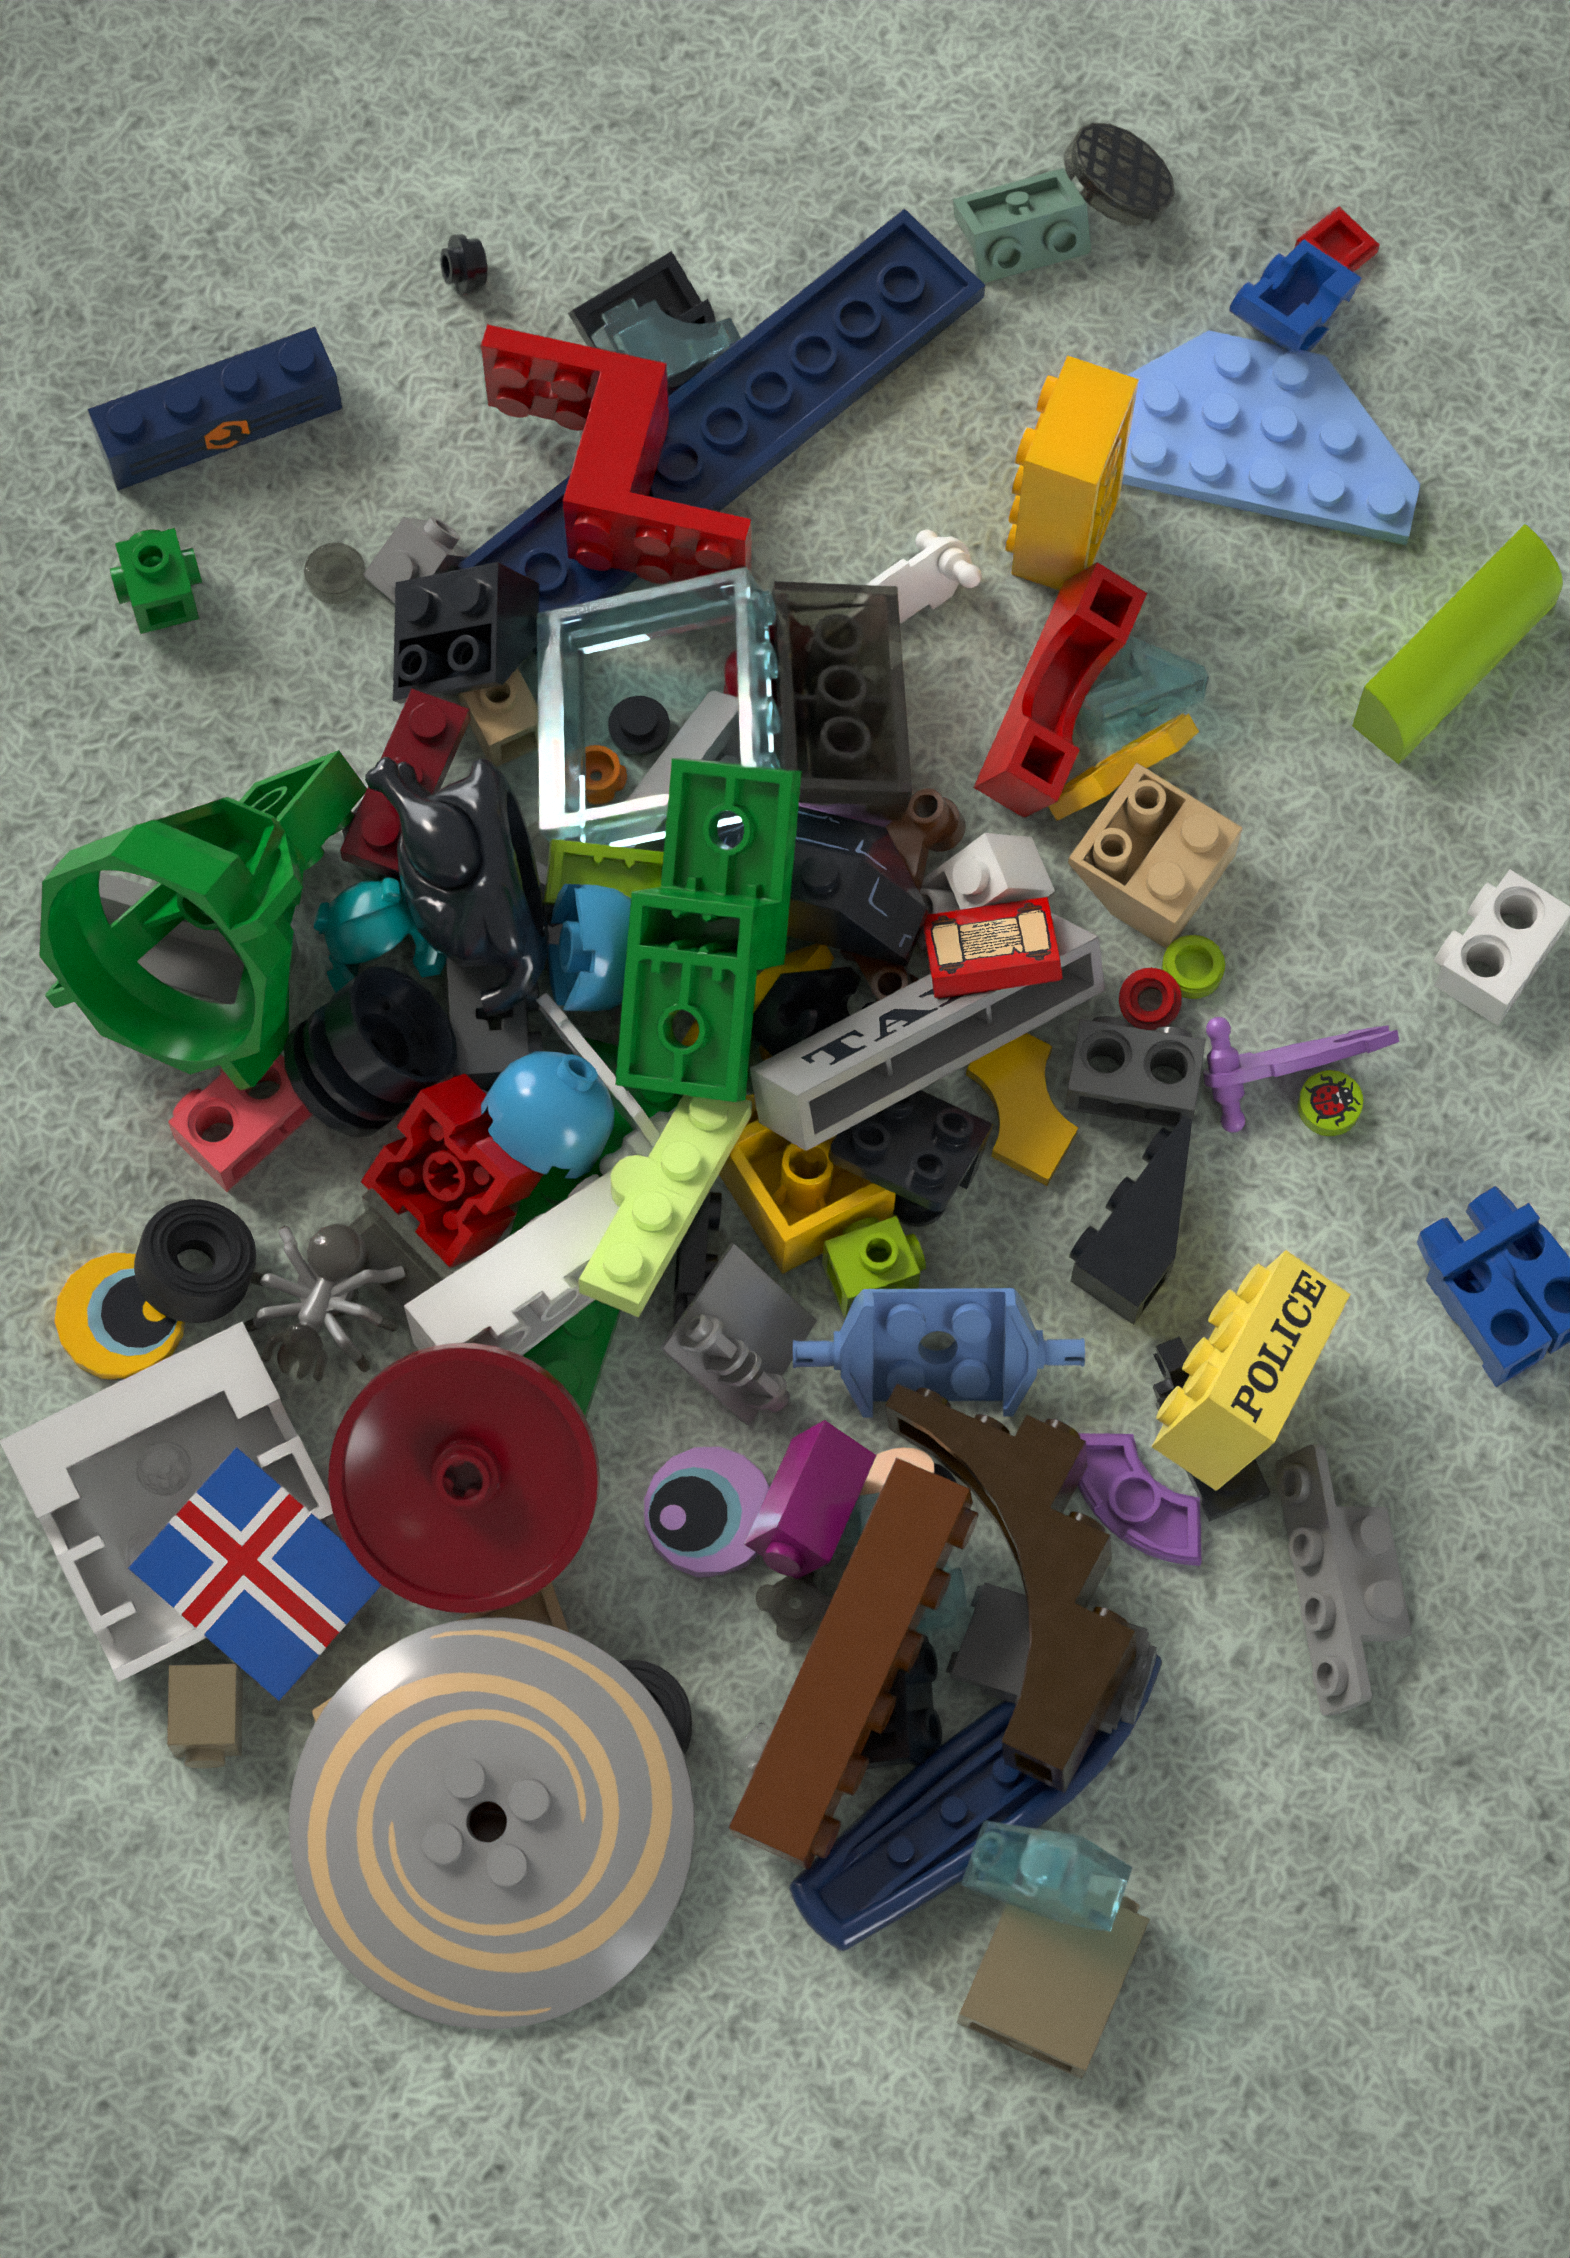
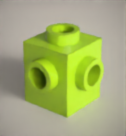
[822,1216,926,1319]

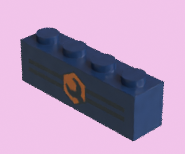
[87,326,343,491]

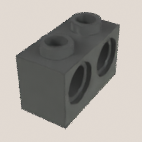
[1064,1016,1206,1128]

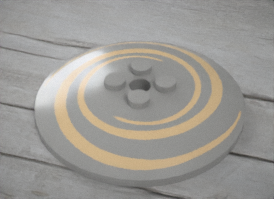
[289,1618,695,2029]

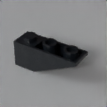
[1069,1115,1192,1325]

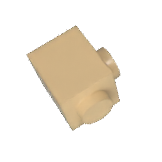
[459,668,548,767]

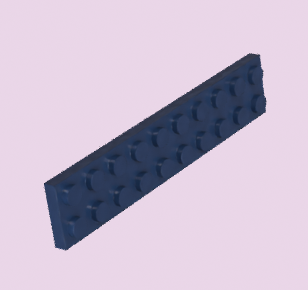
[457,208,985,658]

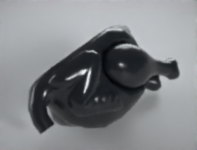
[365,757,549,1016]

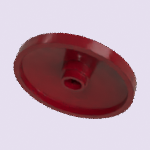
[328,1343,600,1613]

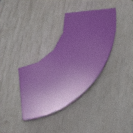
[1078,1433,1202,1566]

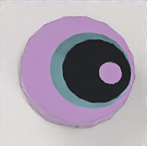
[644,1447,770,1578]

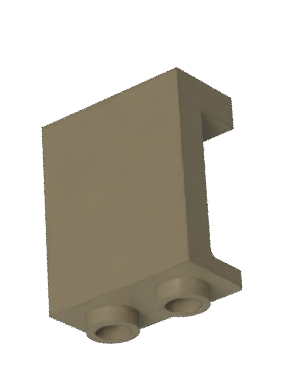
[957,1862,1150,2079]

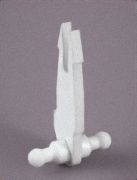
[800,530,982,669]
[536,993,680,1175]

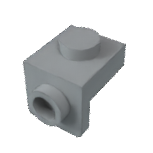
[363,517,469,603]

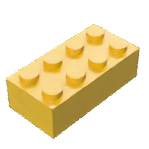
[1005,355,1139,591]

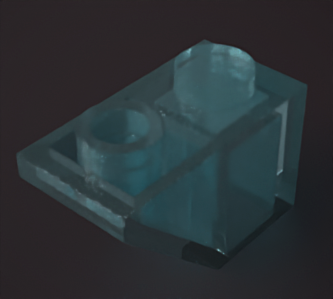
[961,1820,1133,1932]

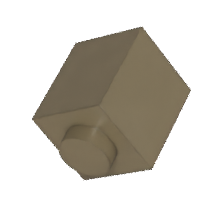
[167,1664,243,1769]

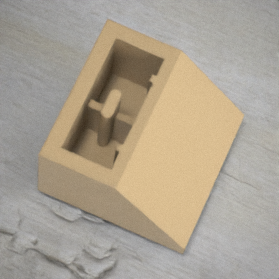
[1068,763,1243,949]

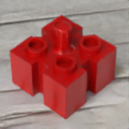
[360,1073,544,1270]

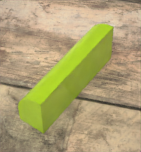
[1352,524,1563,765]

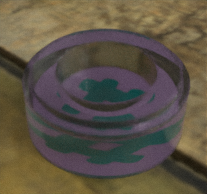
[304,542,366,604]

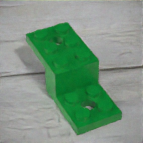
[615,757,802,1103]

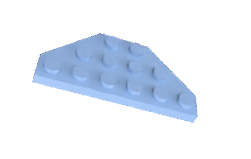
[1122,330,1420,545]

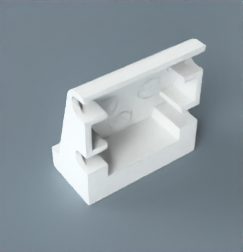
[0,1322,345,1682]

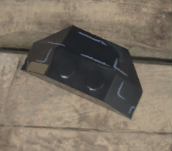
[718,806,928,967]

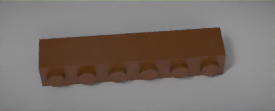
[729,1457,979,1870]

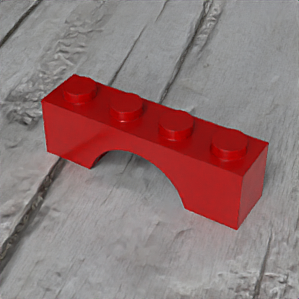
[973,562,1147,818]

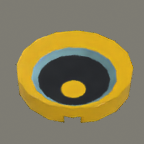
[54,1252,185,1380]

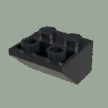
[393,562,540,704]

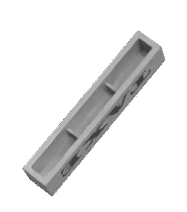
[750,913,1105,1151]

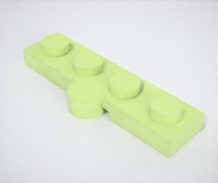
[579,1095,752,1317]

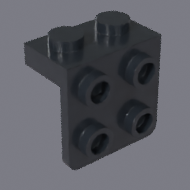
[828,1090,993,1211]

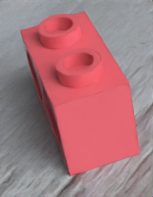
[168,1054,313,1192]

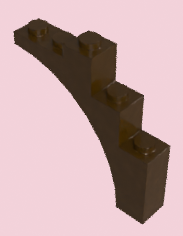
[885,1384,1137,1793]

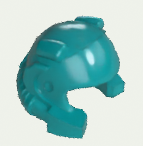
[313,878,447,993]

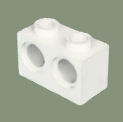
[1434,869,1570,1026]

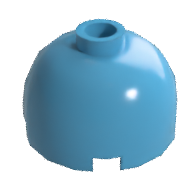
[548,884,631,1012]
[480,1051,614,1178]

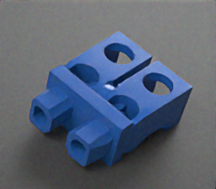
[1416,1186,1570,1387]

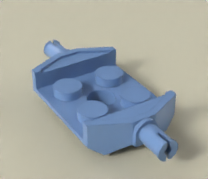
[793,1288,1085,1418]

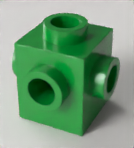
[109,528,203,634]

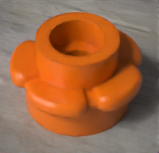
[566,745,627,805]

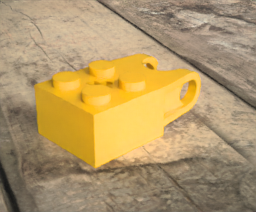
[719,1045,896,1274]

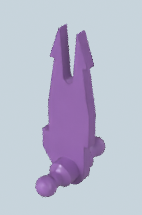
[1203,1017,1399,1133]

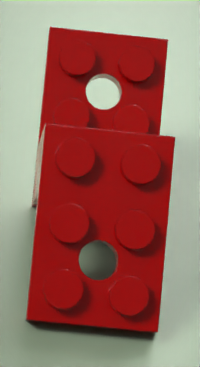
[481,324,752,598]

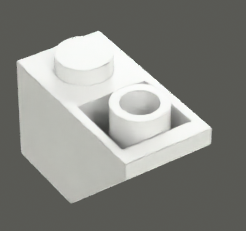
[917,833,1055,951]

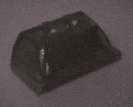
[771,581,912,821]

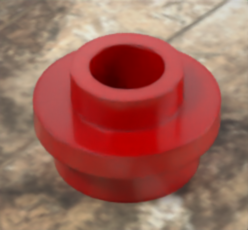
[1119,968,1182,1031]

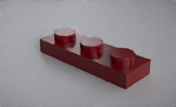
[340,688,471,881]

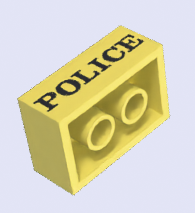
[1151,1250,1351,1491]

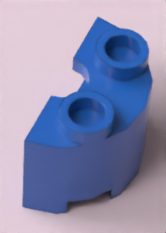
[1229,240,1362,352]

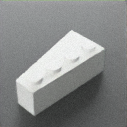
[404,1170,619,1356]

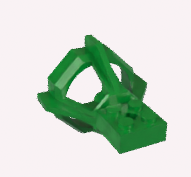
[39,750,367,1090]

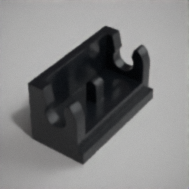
[751,967,876,1056]

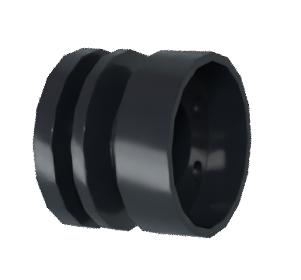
[284,967,457,1137]

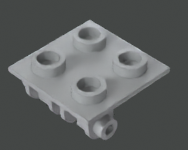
[660,1243,817,1426]

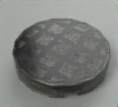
[1063,123,1175,226]

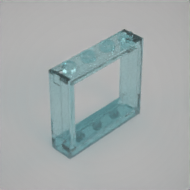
[537,567,781,847]

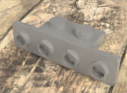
[1275,1444,1412,1715]

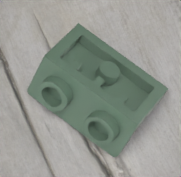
[952,168,1091,283]

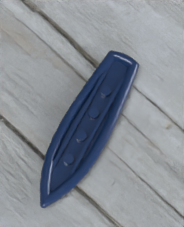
[789,1654,1162,1951]

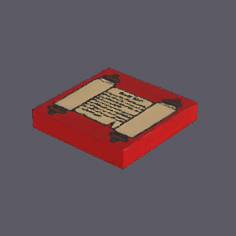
[924,897,1063,999]

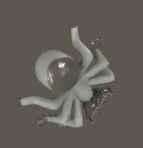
[244,1223,408,1381]

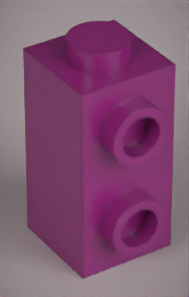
[744,1420,877,1580]

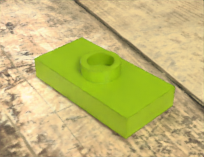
[544,839,664,906]

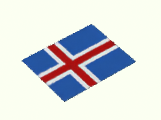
[128,1447,381,1701]

